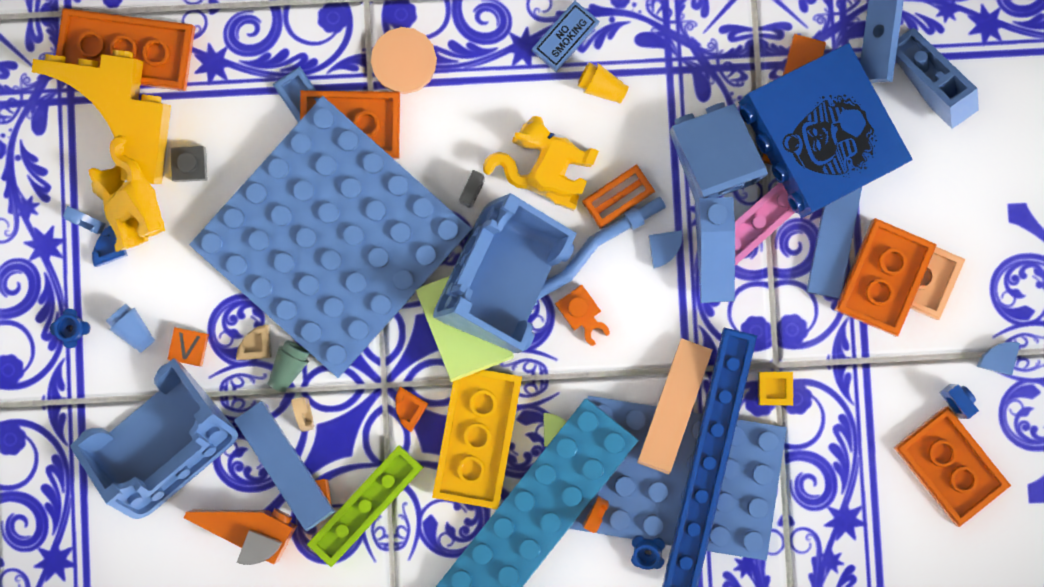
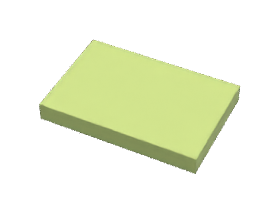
[416,276,514,382]

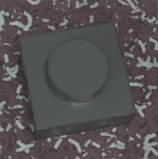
[171,146,208,182]

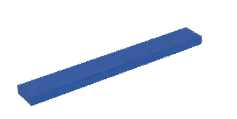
[662,327,757,587]

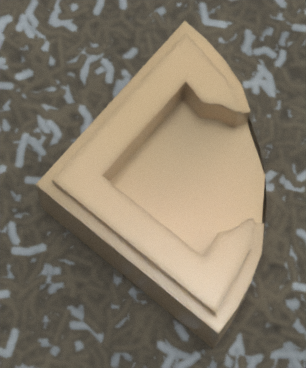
[236,325,271,360]
[291,397,315,432]

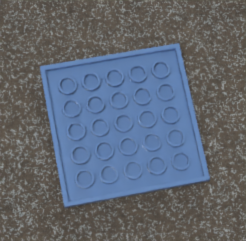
[189,96,472,378]

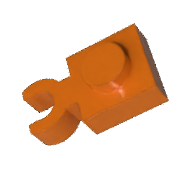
[555,285,610,346]

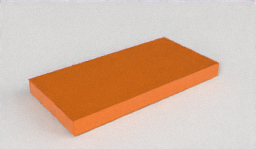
[56,8,195,91]

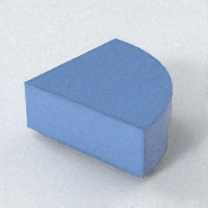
[63,206,106,234]
[648,230,682,269]
[977,342,1020,376]

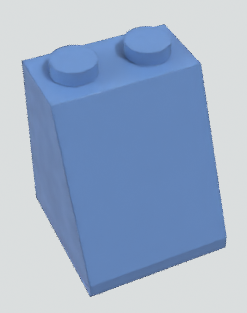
[669,102,768,203]

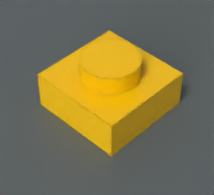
[758,372,793,406]

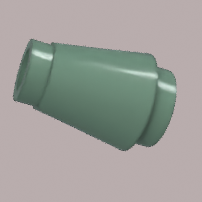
[267,340,310,393]

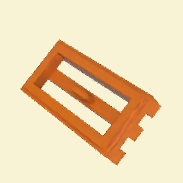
[582,164,655,229]

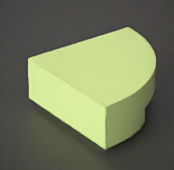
[543,413,566,447]

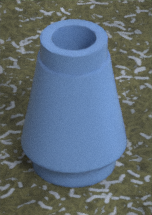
[106,303,155,353]

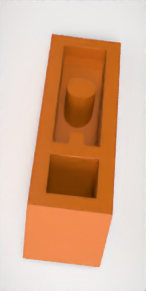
[183,508,298,565]

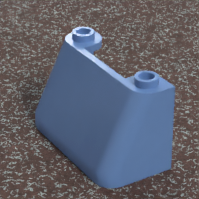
[433,193,577,353]
[69,358,238,519]

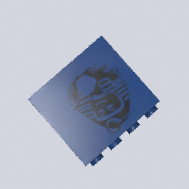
[738,43,913,219]

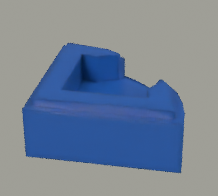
[92,226,128,267]

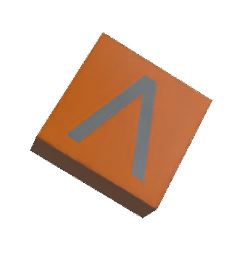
[167,327,209,367]

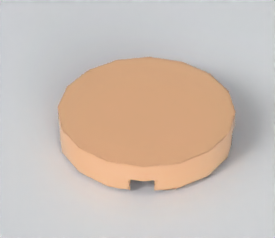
[371,27,437,94]

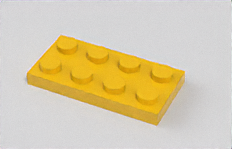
[432,370,522,509]

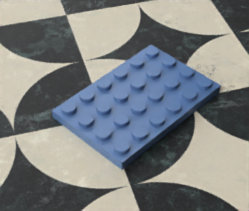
[570,395,787,561]

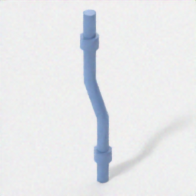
[534,196,666,306]

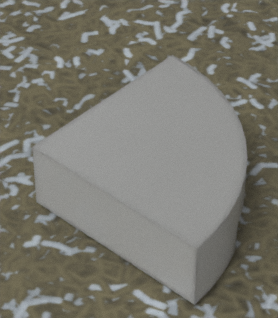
[236,530,282,565]

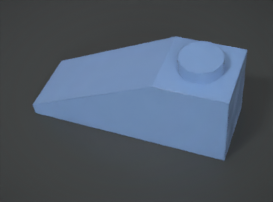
[895,27,979,129]
[695,197,735,303]

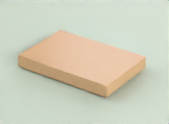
[846,220,965,320]

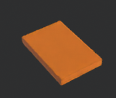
[300,90,400,159]
[834,218,937,337]
[893,406,1011,527]

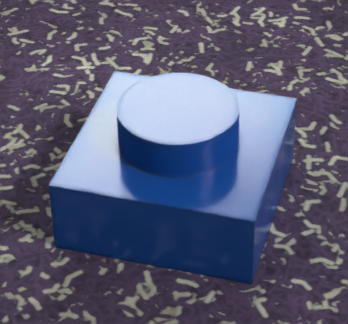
[939,384,979,419]

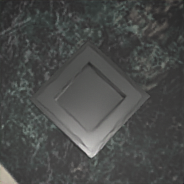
[459,170,485,208]

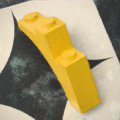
[32,50,171,184]

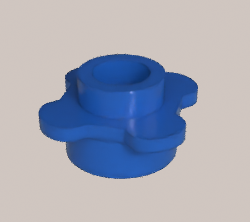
[50,308,91,349]
[631,535,665,570]

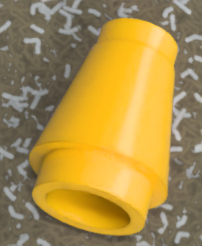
[577,62,629,104]

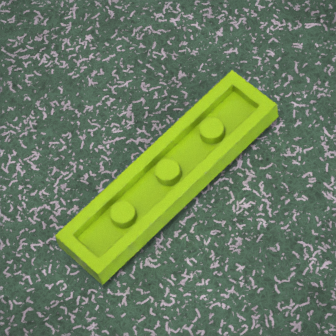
[307,445,424,567]

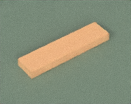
[637,338,713,475]

